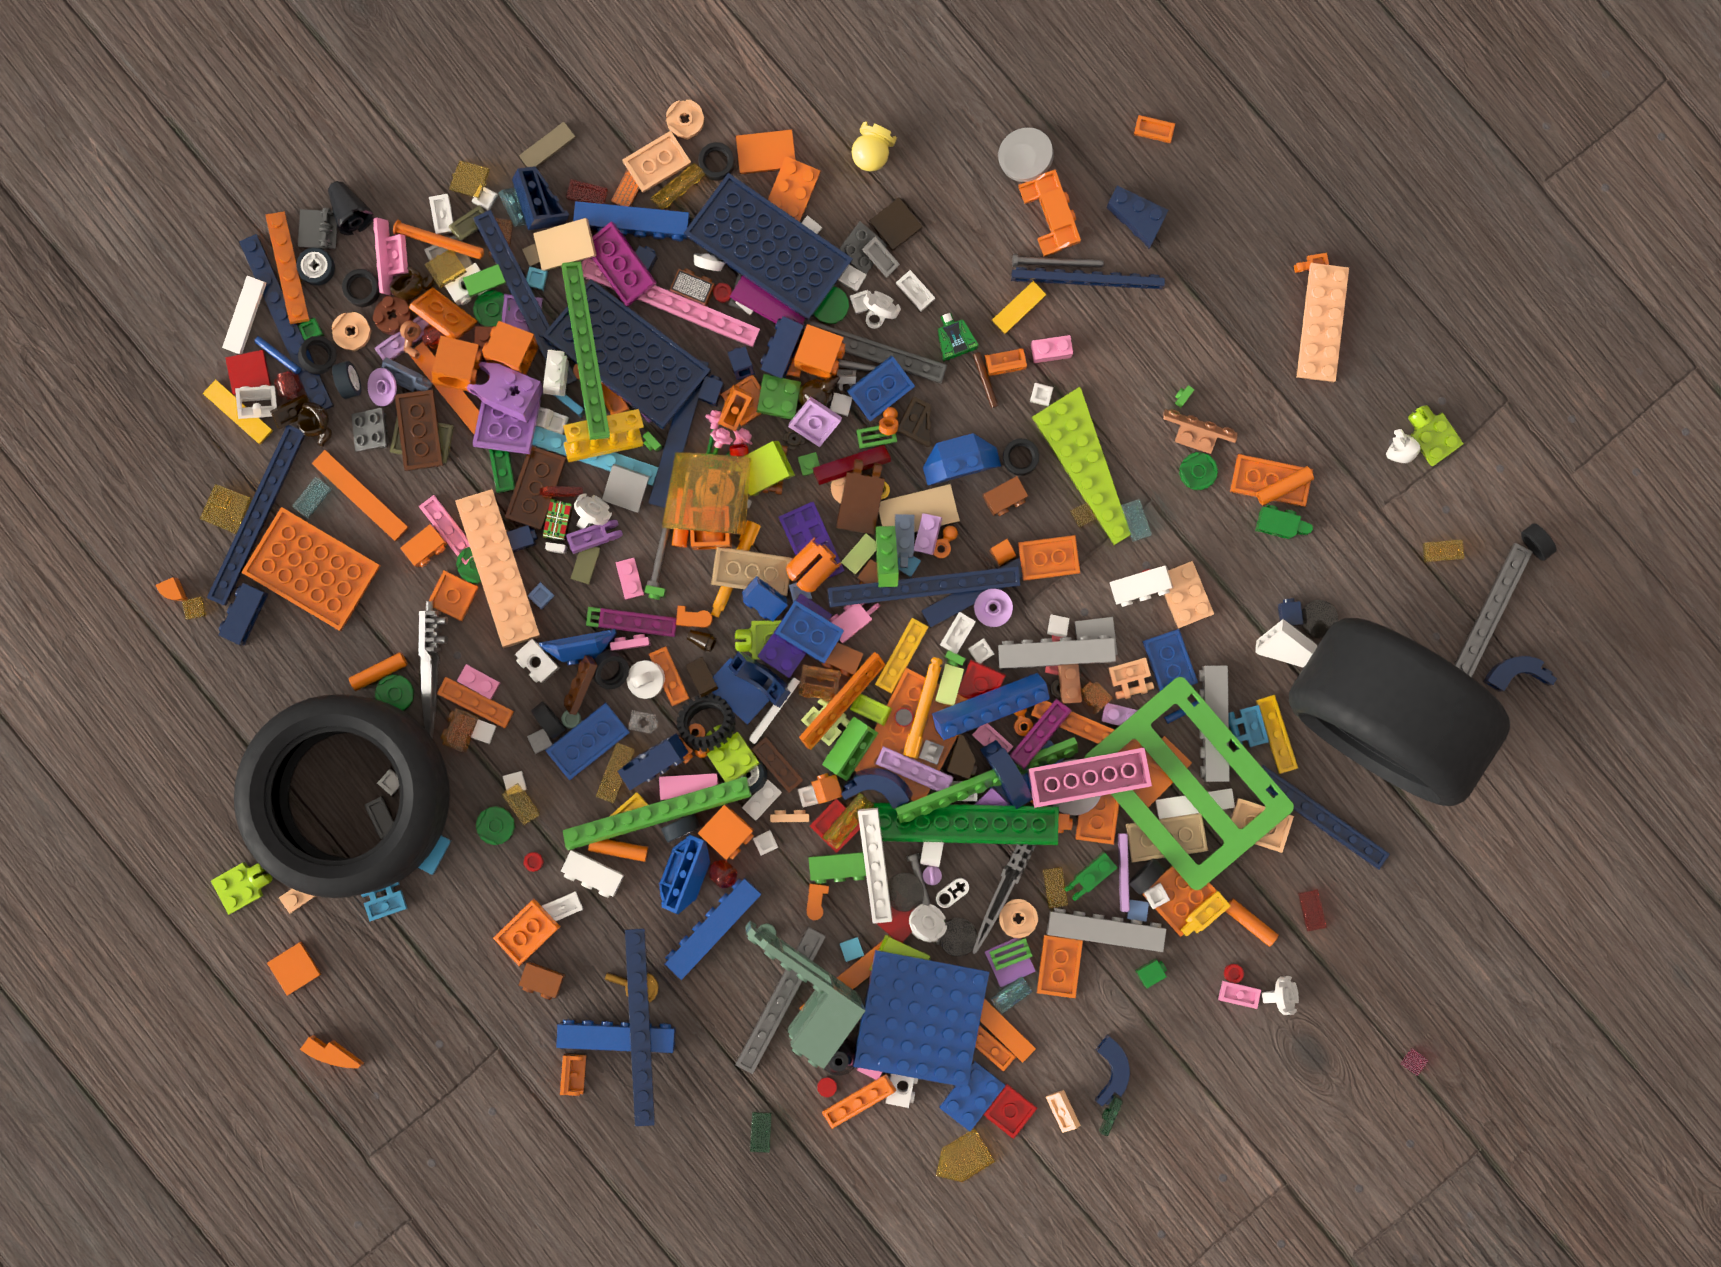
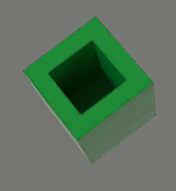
[1135,959,1167,988]

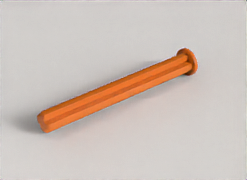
[393,220,484,259]

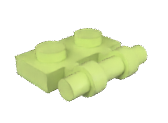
[801,696,850,746]

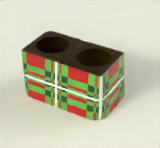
[543,499,573,541]

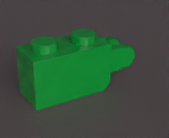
[1255,505,1313,539]
[1064,852,1118,901]

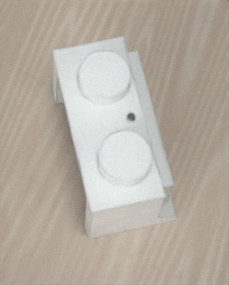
[543,350,569,396]
[235,385,277,419]

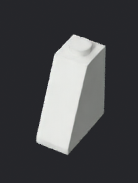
[1255,619,1317,667]

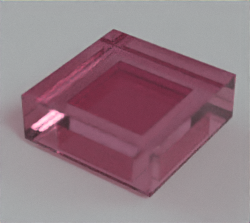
[1400,1048,1429,1076]

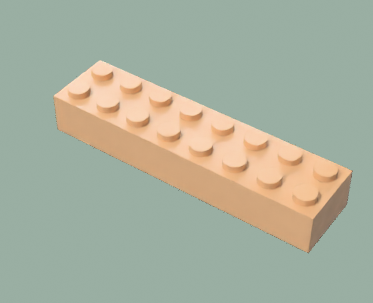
[455,489,540,649]

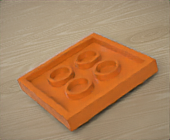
[1142,866,1217,937]

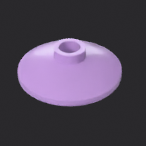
[368,368,397,406]
[974,589,1013,627]

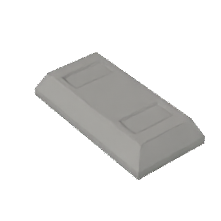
[862,236,900,278]

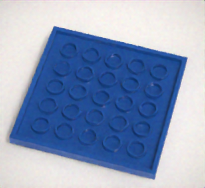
[853,950,989,1087]

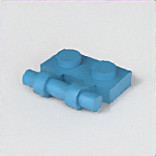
[1228,705,1269,750]
[361,882,408,921]

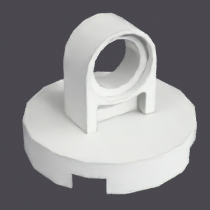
[863,291,901,329]
[574,494,612,529]
[627,660,665,699]
[909,904,947,942]
[1261,976,1299,1015]

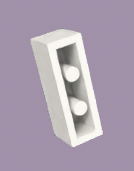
[1110,566,1173,607]
[561,850,625,898]

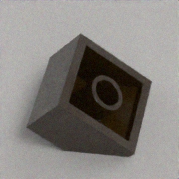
[946,734,978,779]

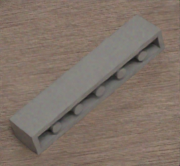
[998,635,1116,669]
[1199,666,1229,782]
[1046,908,1166,952]

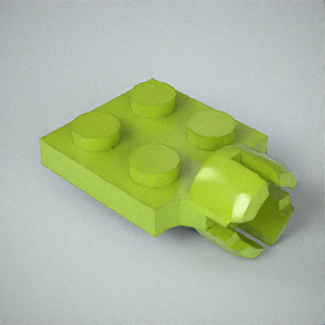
[1408,405,1464,466]
[735,620,782,660]
[706,724,760,782]
[211,862,273,915]

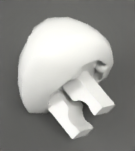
[1386,429,1420,463]

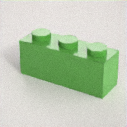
[875,526,899,587]
[822,717,878,781]
[809,852,866,884]

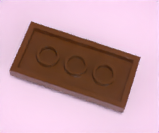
[395,390,444,471]
[505,446,567,530]

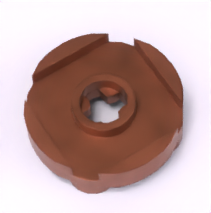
[373,296,412,335]

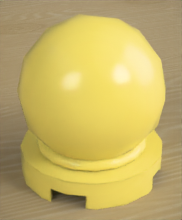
[852,122,897,171]

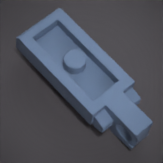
[381,357,433,392]
[895,514,914,568]

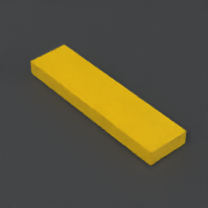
[203,379,273,445]
[875,618,928,694]
[1256,695,1298,774]

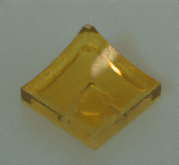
[200,484,252,535]

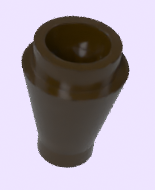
[687,629,717,652]

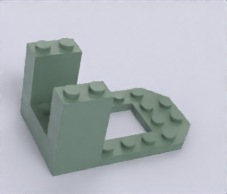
[745,921,865,1069]

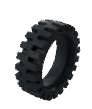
[677,694,736,752]

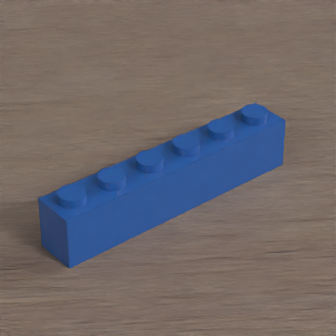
[573,201,690,241]
[932,673,1050,740]
[665,878,762,980]
[556,1019,676,1053]

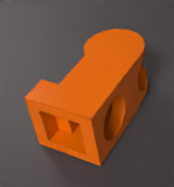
[676,606,713,628]
[807,883,829,920]

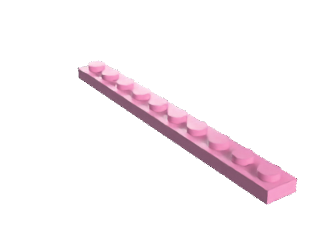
[581,258,760,347]

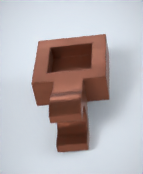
[474,326,493,360]

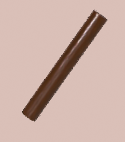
[973,352,998,408]

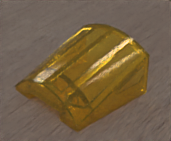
[662,452,751,535]

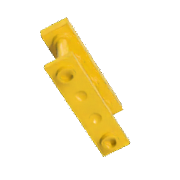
[563,409,644,462]

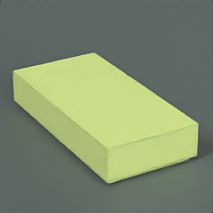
[841,534,876,575]
[935,664,964,706]

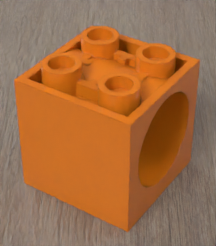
[482,321,539,375]
[794,324,846,379]
[432,336,482,392]
[689,506,732,550]
[698,804,754,860]

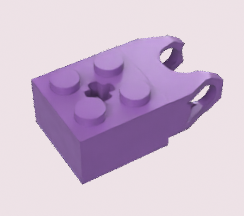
[467,362,543,423]

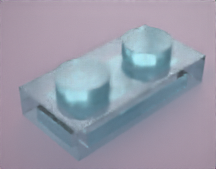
[498,188,526,227]
[292,477,332,519]
[1121,499,1152,542]
[990,976,1033,1014]

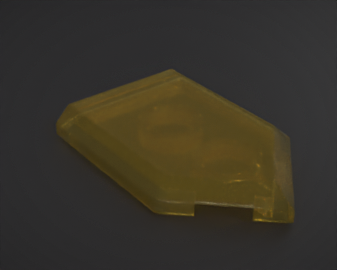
[936,1128,995,1182]

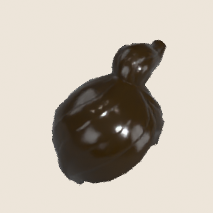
[389,267,438,300]
[799,375,840,406]
[298,402,332,447]

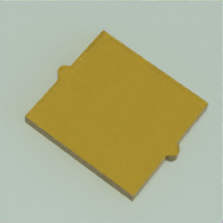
[449,160,490,198]
[425,250,467,288]

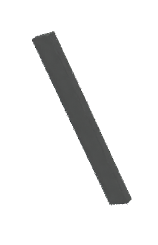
[802,320,947,384]

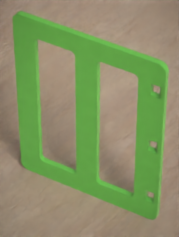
[1084,677,1294,890]

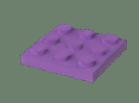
[473,399,541,454]

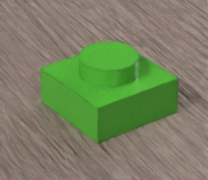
[1175,385,1194,408]
[643,431,662,452]
[798,452,820,476]
[645,585,667,600]
[944,650,966,667]

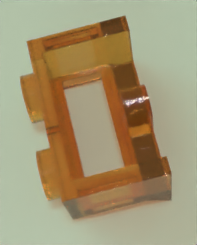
[798,665,841,701]
[1081,681,1113,714]

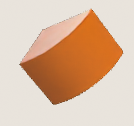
[990,539,1016,567]
[156,577,188,601]

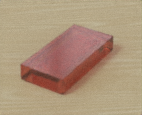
[566,179,608,204]
[540,486,583,497]
[1298,889,1327,931]

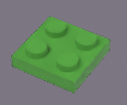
[756,374,801,420]

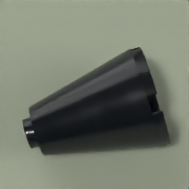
[328,181,374,235]
[824,1038,856,1076]

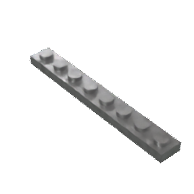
[1454,543,1533,677]
[735,927,826,1074]

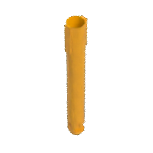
[711,520,761,618]
[903,657,943,759]

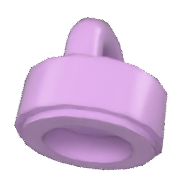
[923,866,942,885]

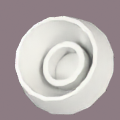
[694,253,725,271]

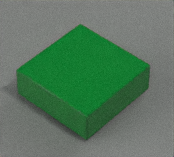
[297,317,324,341]

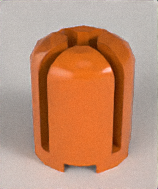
[786,537,842,592]

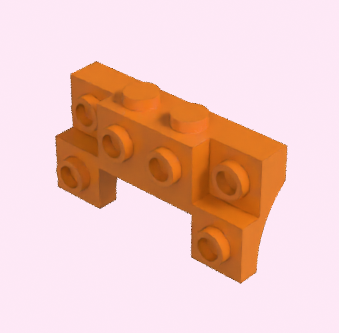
[1018,170,1081,257]

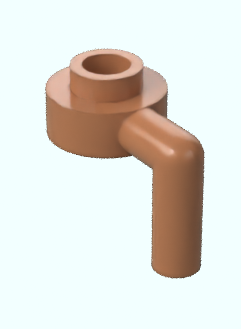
[400,320,421,359]

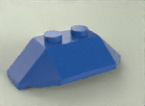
[923,433,1001,486]
[539,629,618,666]
[659,835,710,914]

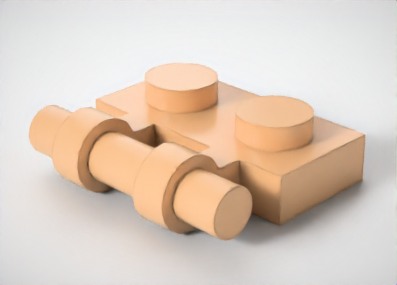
[1108,658,1154,700]

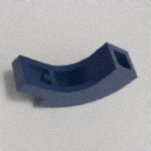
[728,651,791,708]
[1483,656,1557,692]
[980,740,1033,809]
[841,768,913,809]
[1095,1034,1130,1107]

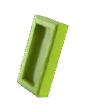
[850,694,892,726]

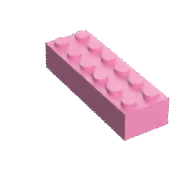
[1027,748,1152,808]

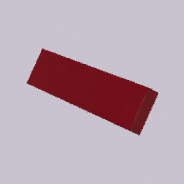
[812,445,891,485]

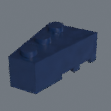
[512,166,569,230]
[1106,185,1168,249]
[617,733,689,790]

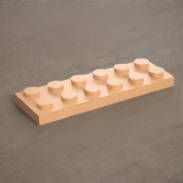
[1296,263,1349,382]

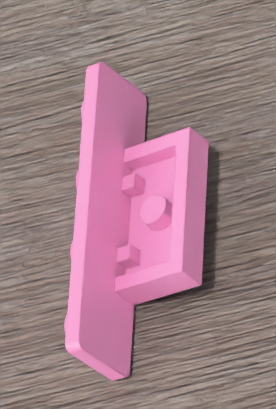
[373,218,408,295]

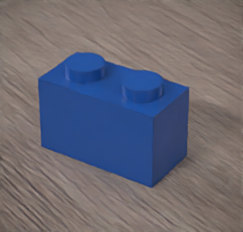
[742,576,788,621]

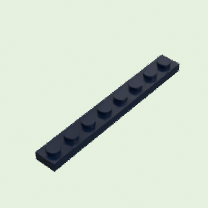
[1011,267,1165,289]

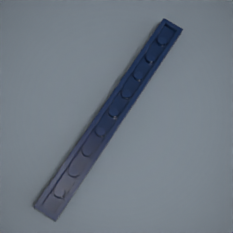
[473,210,577,386]
[239,234,334,410]
[207,425,305,606]
[827,566,1020,607]
[625,928,655,1126]

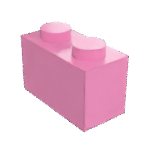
[1031,335,1073,363]

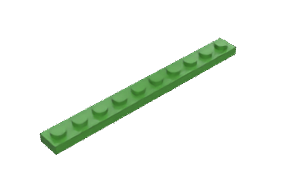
[562,261,610,440]
[895,737,1078,823]
[563,777,752,850]

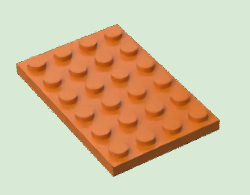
[241,507,381,631]
[854,668,968,801]

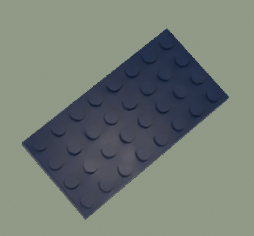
[684,173,853,321]
[542,279,711,429]

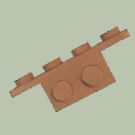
[1163,409,1237,454]

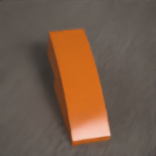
[300,1035,364,1068]

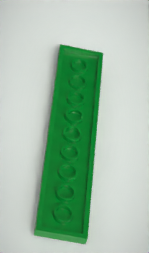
[865,803,1059,845]

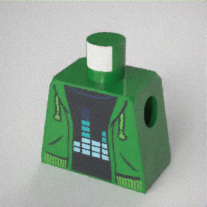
[938,313,978,362]

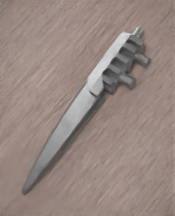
[419,601,448,739]
[973,844,1036,954]

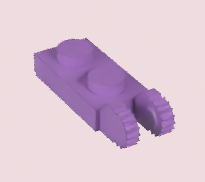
[566,520,623,554]

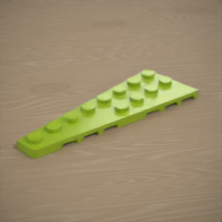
[1032,387,1131,545]

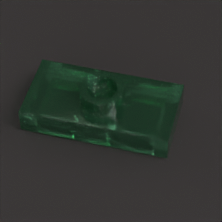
[1099,1095,1123,1136]
[750,1112,772,1153]

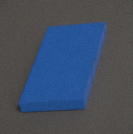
[545,702,630,780]

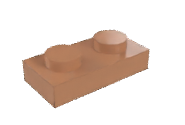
[1058,664,1082,704]

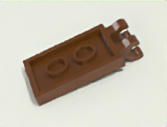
[836,459,885,535]

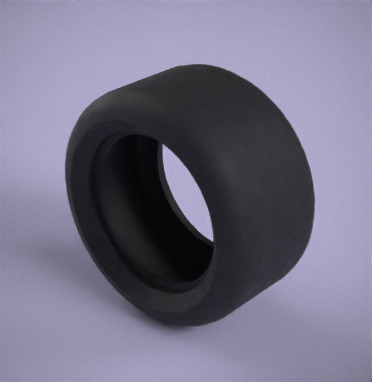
[1289,618,1510,806]
[234,694,450,898]

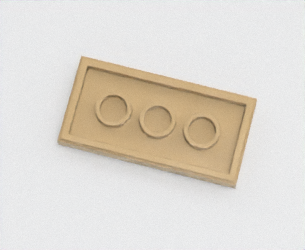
[879,484,960,533]
[711,547,793,596]
[1125,813,1208,862]

